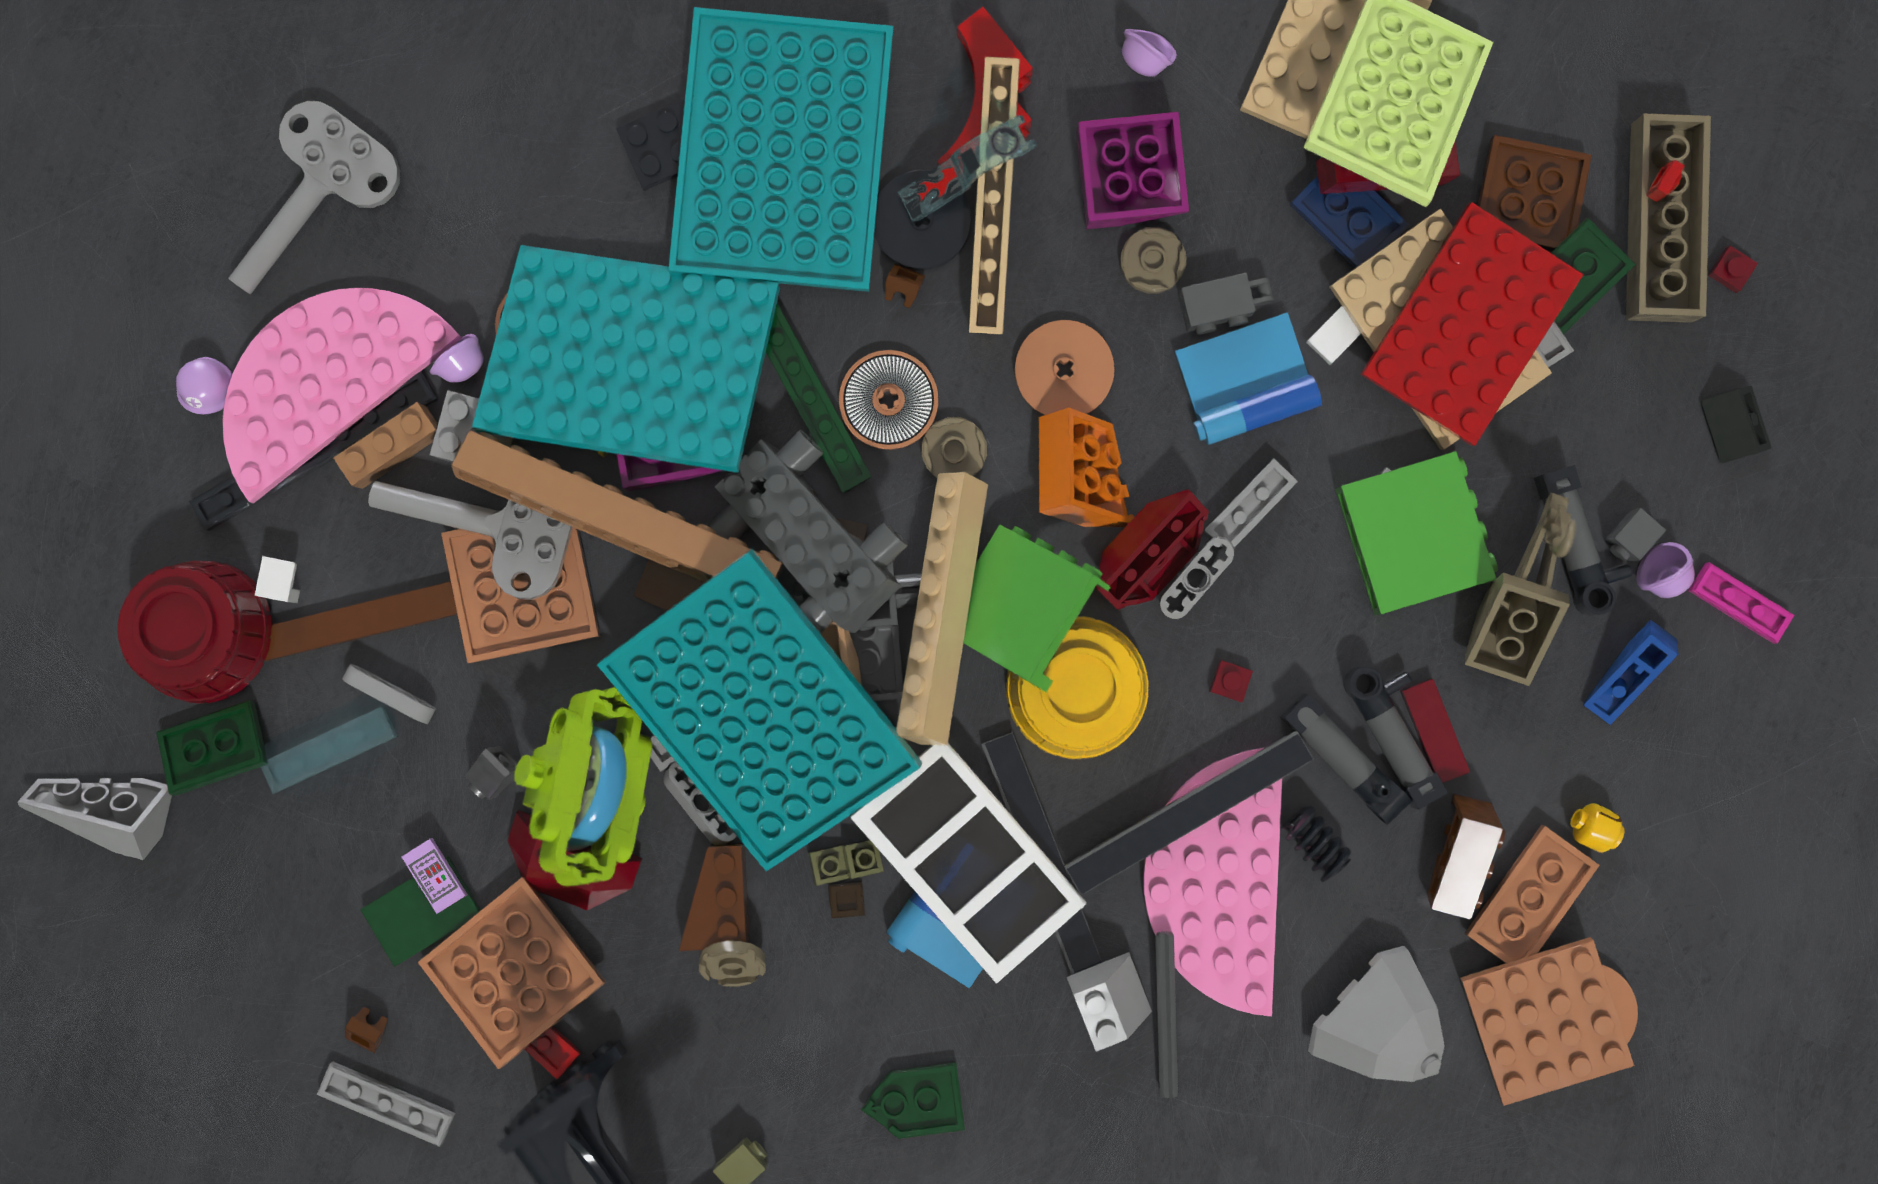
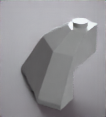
[1308,946,1445,1082]

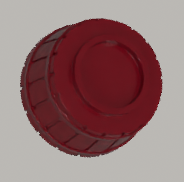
[117,561,273,703]

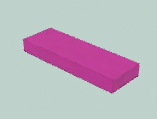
[1688,562,1795,644]

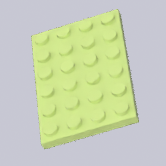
[1303,0,1493,207]

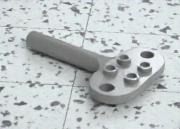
[228,101,401,294]
[368,481,573,600]

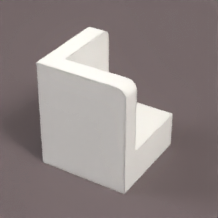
[255,556,300,603]

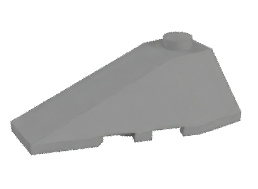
[18,778,172,860]

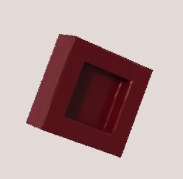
[1708,245,1758,293]
[1209,660,1253,703]

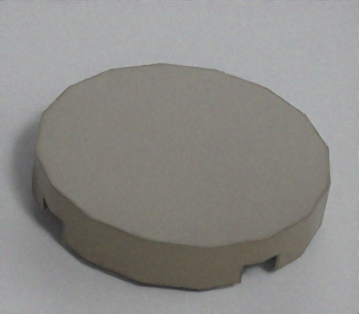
[1120,227,1186,294]
[922,417,987,478]
[699,941,766,986]

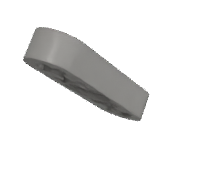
[1160,537,1234,619]
[342,664,436,724]
[663,762,737,845]

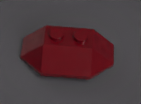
[1095,489,1209,610]
[507,810,643,910]

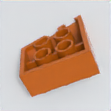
[1039,408,1134,527]

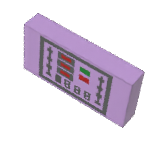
[402,838,468,914]

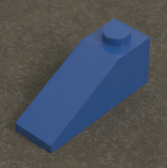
[1583,619,1678,725]

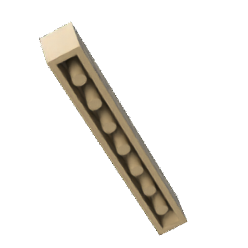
[969,57,1020,334]
[897,472,988,746]

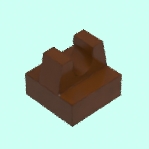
[884,264,926,308]
[345,1007,388,1053]

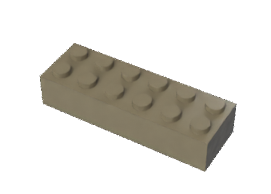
[1626,114,1711,323]

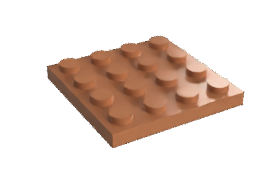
[441,527,600,663]
[418,877,606,1069]
[1460,937,1634,1106]

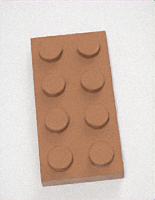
[1464,825,1600,963]

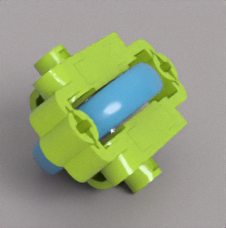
[514,687,652,886]

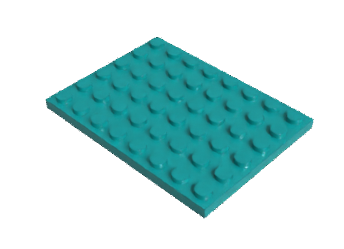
[668,7,894,292]
[472,245,780,473]
[597,549,923,872]

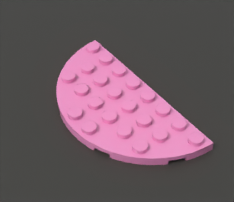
[223,288,462,504]
[1143,748,1282,1016]

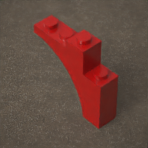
[937,7,1033,176]

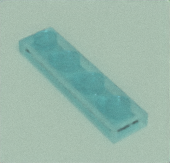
[261,707,398,794]

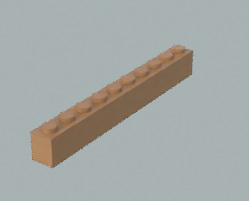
[451,431,782,583]

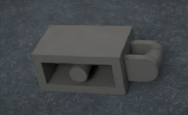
[1178,272,1274,335]

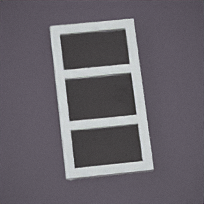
[850,743,1087,983]

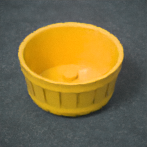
[1006,616,1149,759]

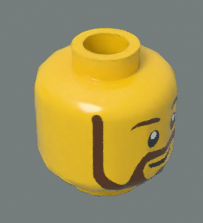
[1570,803,1625,853]

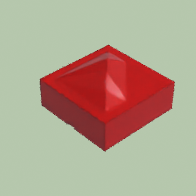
[1646,160,1685,202]

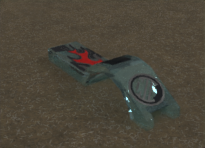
[898,115,1038,222]

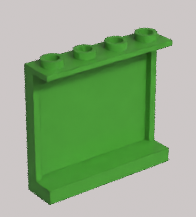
[1335,451,1498,615]
[963,525,1110,692]

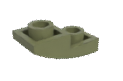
[808,840,884,886]

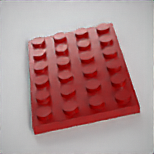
[1360,202,1584,446]

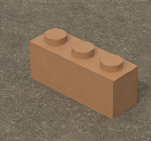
[333,402,438,489]

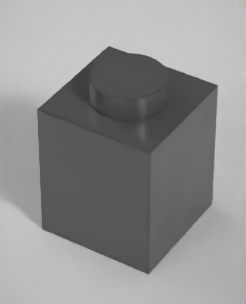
[1605,508,1666,562]

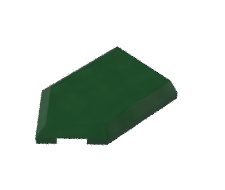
[861,1062,965,1139]

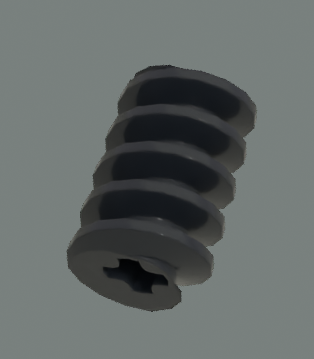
[1280,806,1351,882]

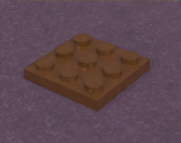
[1477,135,1592,251]

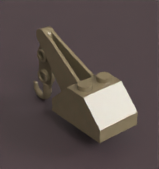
[1465,493,1576,686]

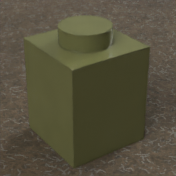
[713,1137,768,1184]

